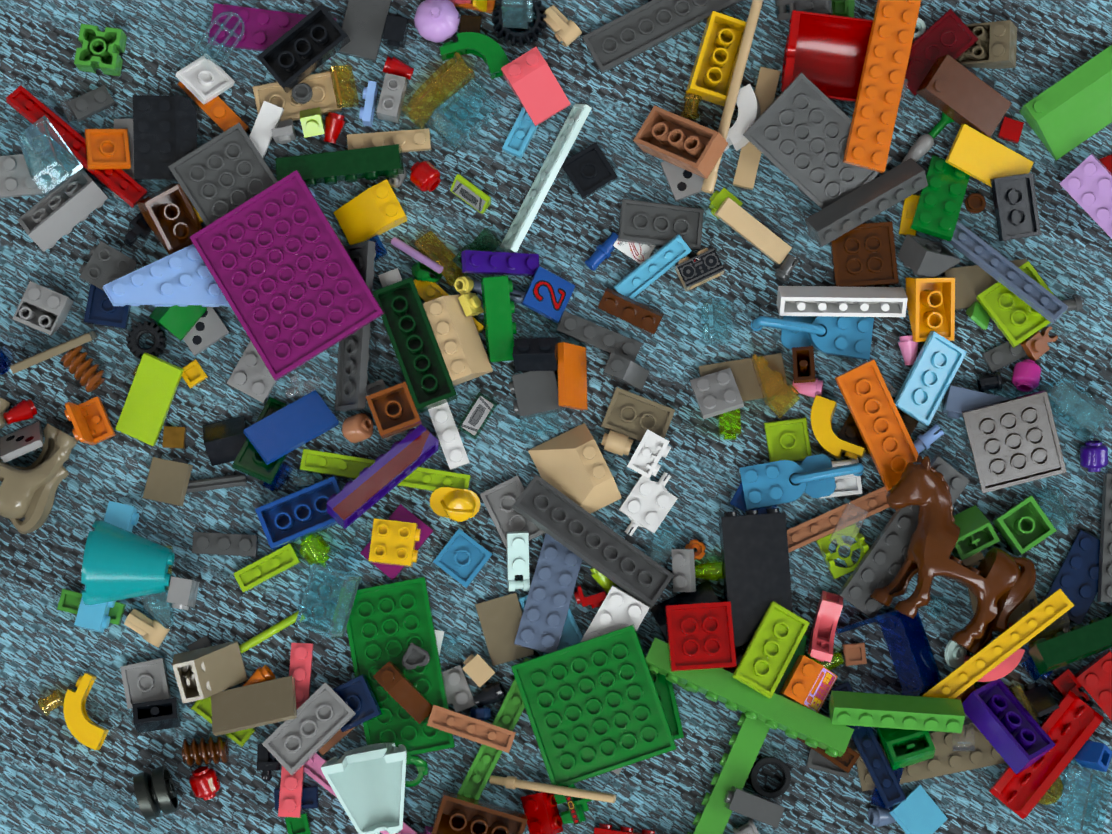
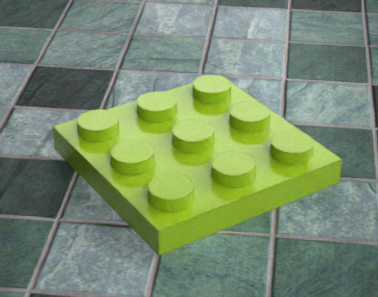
[976,261,1055,348]

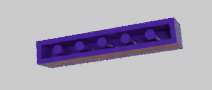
[326,424,439,529]

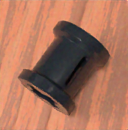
[977,371,1002,392]

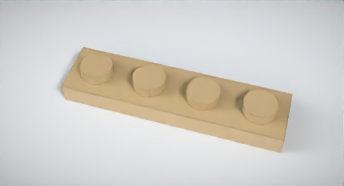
[347,128,431,152]

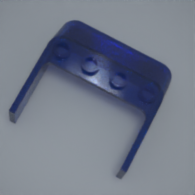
[835,610,941,696]

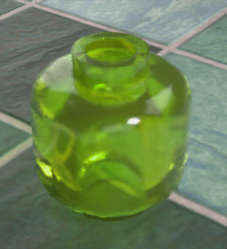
[299,533,331,566]

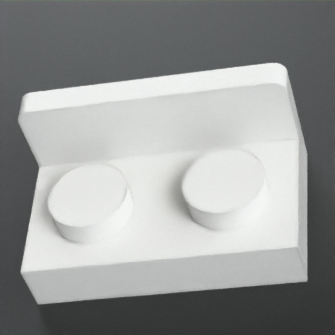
[627,429,671,478]

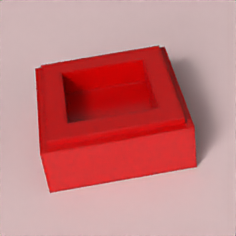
[997,117,1024,144]

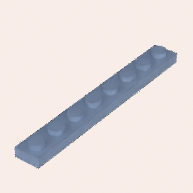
[946,221,1068,324]

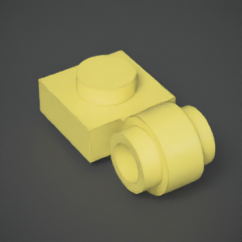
[454,276,484,317]

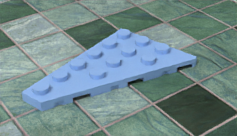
[103,244,231,307]

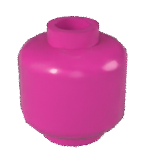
[1012,359,1041,392]

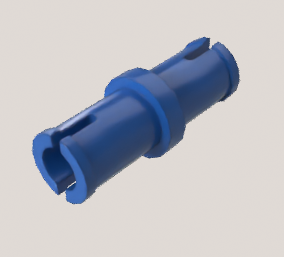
[585,232,618,271]

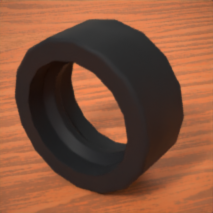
[749,756,791,798]

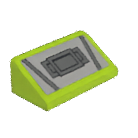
[450,174,491,214]

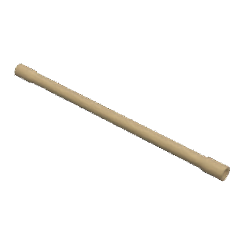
[701,0,763,194]

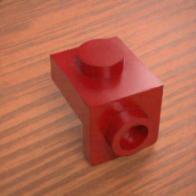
[574,585,606,609]

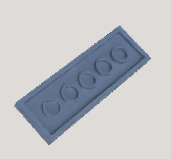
[514,533,583,654]

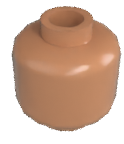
[342,413,374,443]

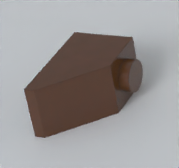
[792,346,816,383]

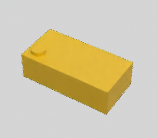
[685,11,747,106]

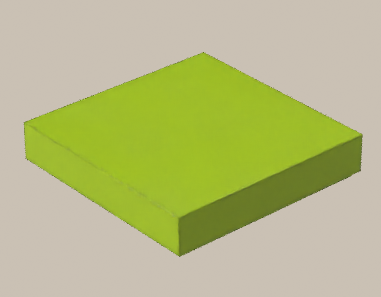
[764,417,812,462]

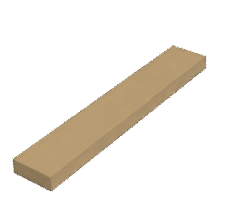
[733,67,781,190]

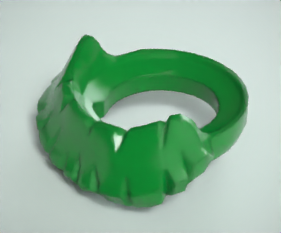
[411,262,442,282]
[405,755,429,787]

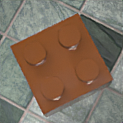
[366,381,422,439]

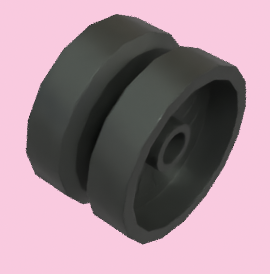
[133,766,179,821]

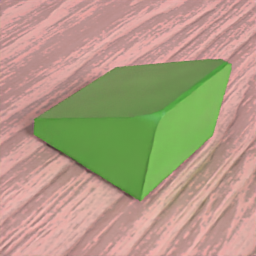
[831,0,855,18]
[965,301,990,330]

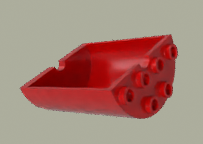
[781,10,873,102]

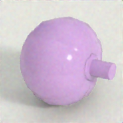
[414,0,460,43]

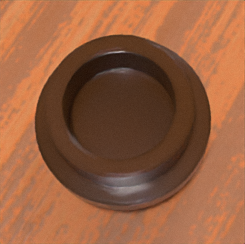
[965,193,986,214]

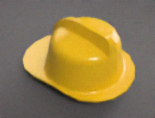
[429,487,481,522]

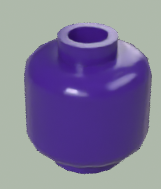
[1080,440,1108,472]

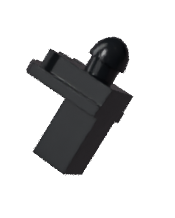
[257,744,281,782]

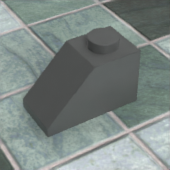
[603,353,650,391]

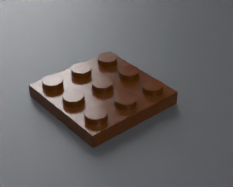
[830,221,899,287]

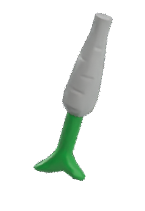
[901,112,955,164]

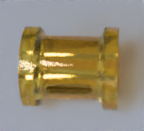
[681,94,702,119]
[37,689,64,716]

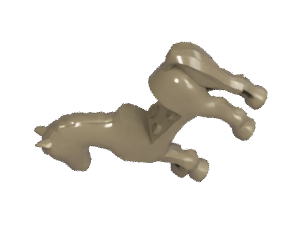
[0,397,78,534]

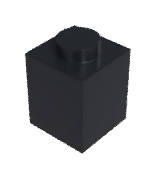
[383,15,409,49]

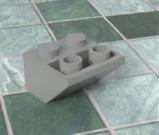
[13,281,74,336]

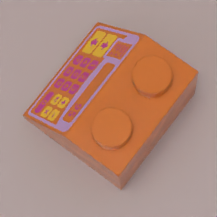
[779,655,838,713]

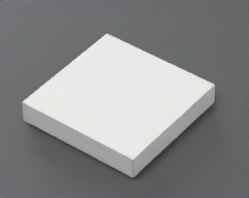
[176,53,235,105]

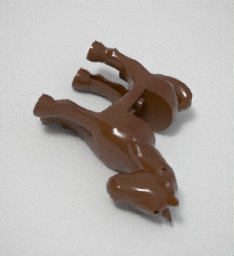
[870,455,1036,654]

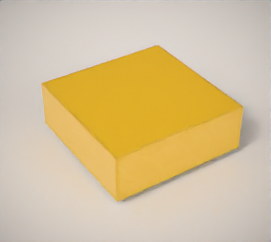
[182,359,208,389]

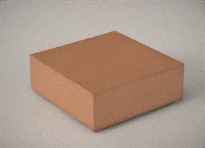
[842,643,867,666]

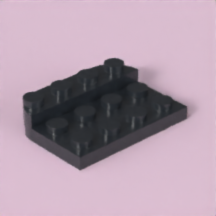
[133,95,197,180]

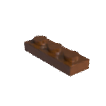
[598,288,664,334]

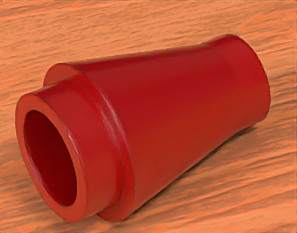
[382,56,414,80]
[324,112,345,144]
[3,399,37,425]

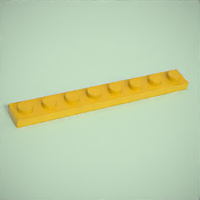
[922,588,1074,699]

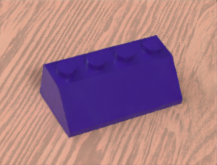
[962,679,1056,775]

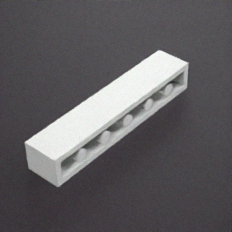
[776,286,908,317]

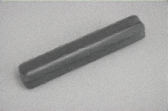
[186,474,247,493]

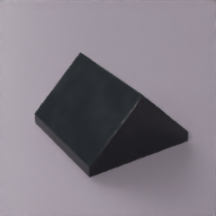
[203,416,247,466]

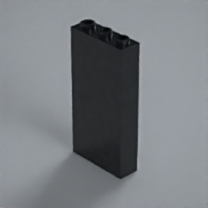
[719,508,793,646]

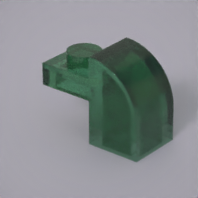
[452,228,502,275]

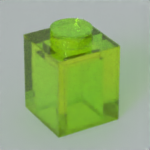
[717,408,741,440]

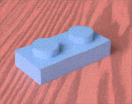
[359,81,378,127]

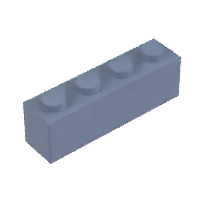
[942,385,1010,419]

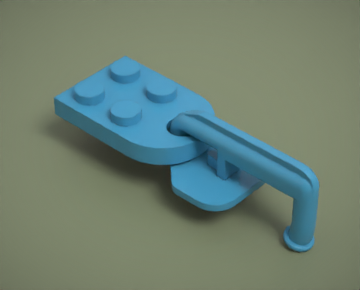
[751,316,874,360]
[739,454,864,510]

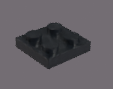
[561,142,618,200]

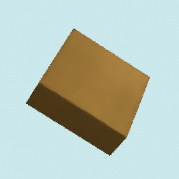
[162,426,186,449]

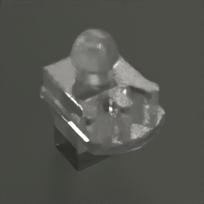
[285,371,323,399]

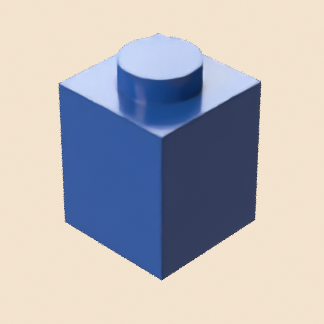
[1074,740,1112,772]

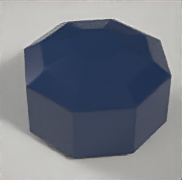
[470,708,491,721]

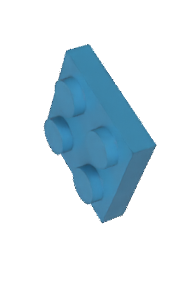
[433,529,493,588]

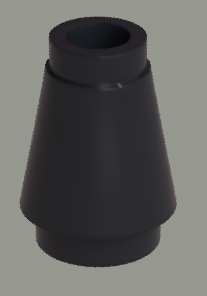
[473,681,506,708]

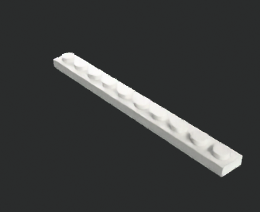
[378,268,470,470]

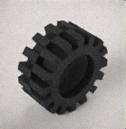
[126,321,167,359]

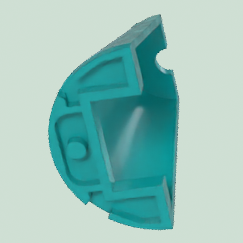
[81,520,175,605]

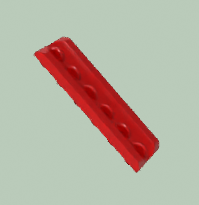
[989,690,1104,819]

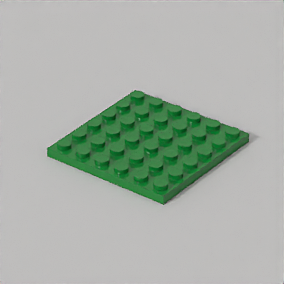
[511,624,677,786]

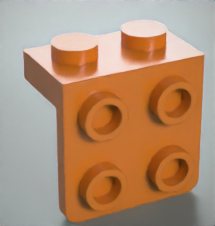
[64,396,116,446]

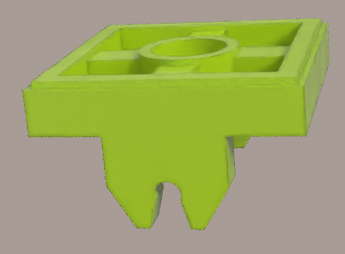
[816,523,869,579]

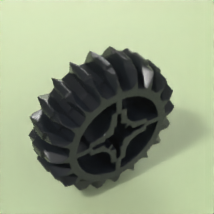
[492,0,547,47]

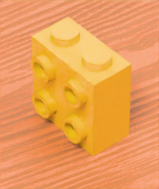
[368,518,421,567]

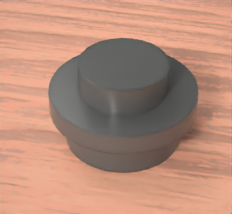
[292,83,313,104]

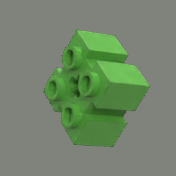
[74,24,127,76]

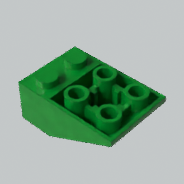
[875,727,936,770]

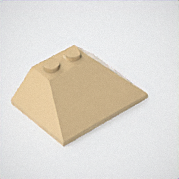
[528,423,622,514]

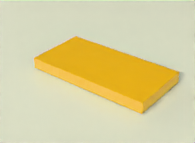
[945,124,1034,187]

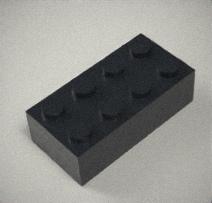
[257,4,350,93]

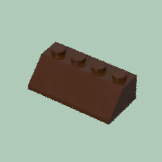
[431,790,528,834]

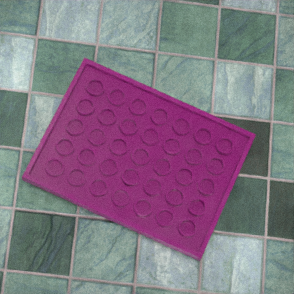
[190,170,384,381]

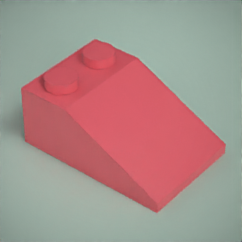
[501,47,571,126]

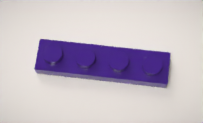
[461,250,540,276]

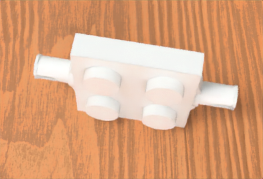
[619,472,678,537]

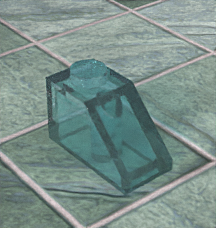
[140,586,174,629]

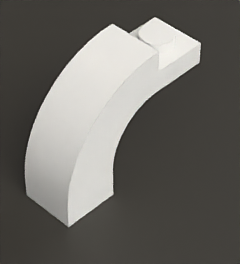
[724,84,760,151]

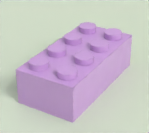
[1059,154,1112,239]

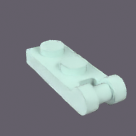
[506,531,530,592]

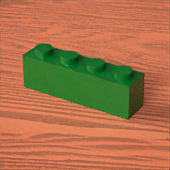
[481,276,517,362]

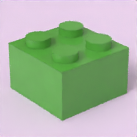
[992,495,1057,556]

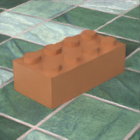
[633,105,728,179]

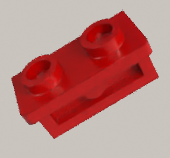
[521,792,563,834]

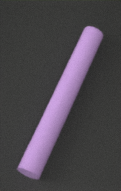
[391,237,444,274]

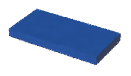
[244,390,339,465]

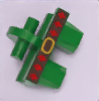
[554,783,592,825]

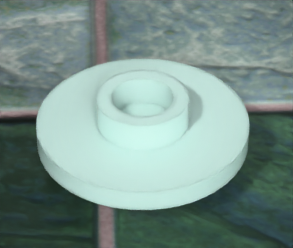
[945,640,967,668]

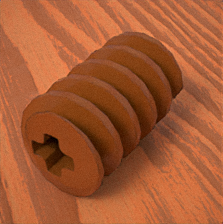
[61,345,105,393]

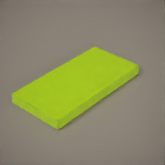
[115,352,184,446]
[732,601,810,699]

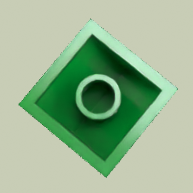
[149,305,207,341]

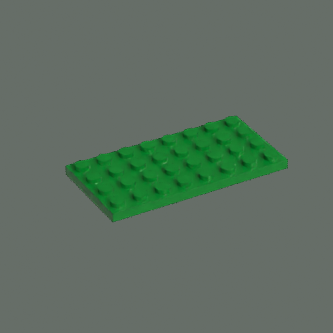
[341,577,455,756]

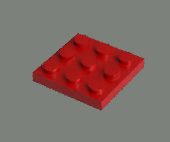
[665,601,737,672]

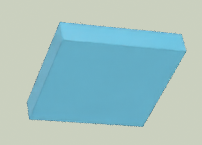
[889,785,948,834]

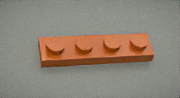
[177,82,250,132]

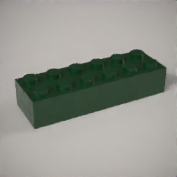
[372,277,458,413]

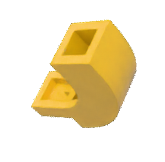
[811,395,865,460]
[63,673,109,750]

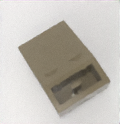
[956,20,1017,69]
[172,640,248,703]

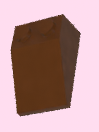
[137,183,203,255]

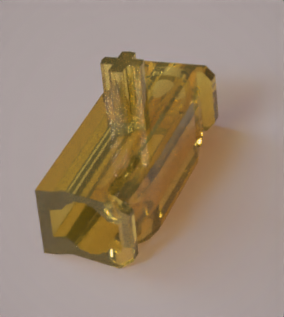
[401,52,475,129]

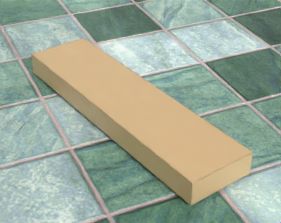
[714,197,792,265]

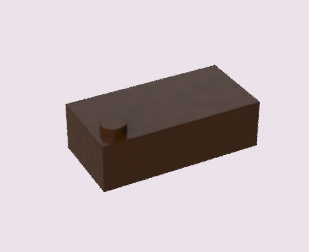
[916,54,1012,137]

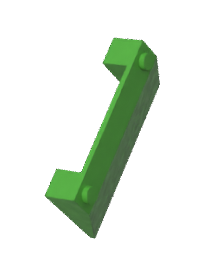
[1019,45,1112,161]

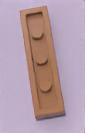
[427,705,516,753]

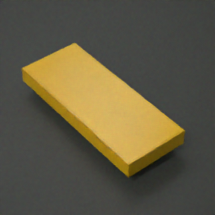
[899,195,920,236]

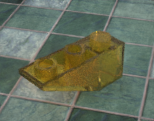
[751,354,800,419]

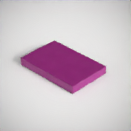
[360,504,433,580]

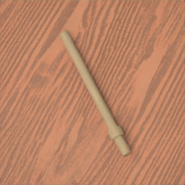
[489,775,616,803]

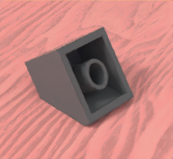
[897,234,961,278]

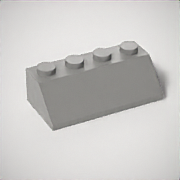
[17,167,108,252]

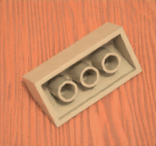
[423,294,493,386]

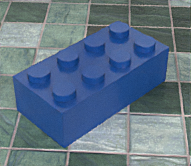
[255,476,342,550]

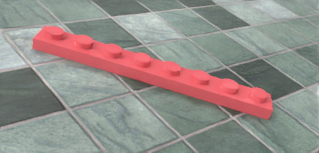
[278,643,314,818]

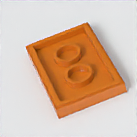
[557,342,588,410]

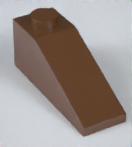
[373,661,433,724]

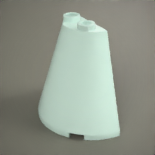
[321,743,407,834]

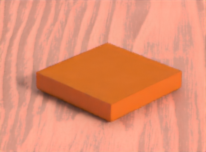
[85,129,131,169]

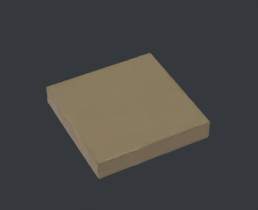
[142,457,193,507]

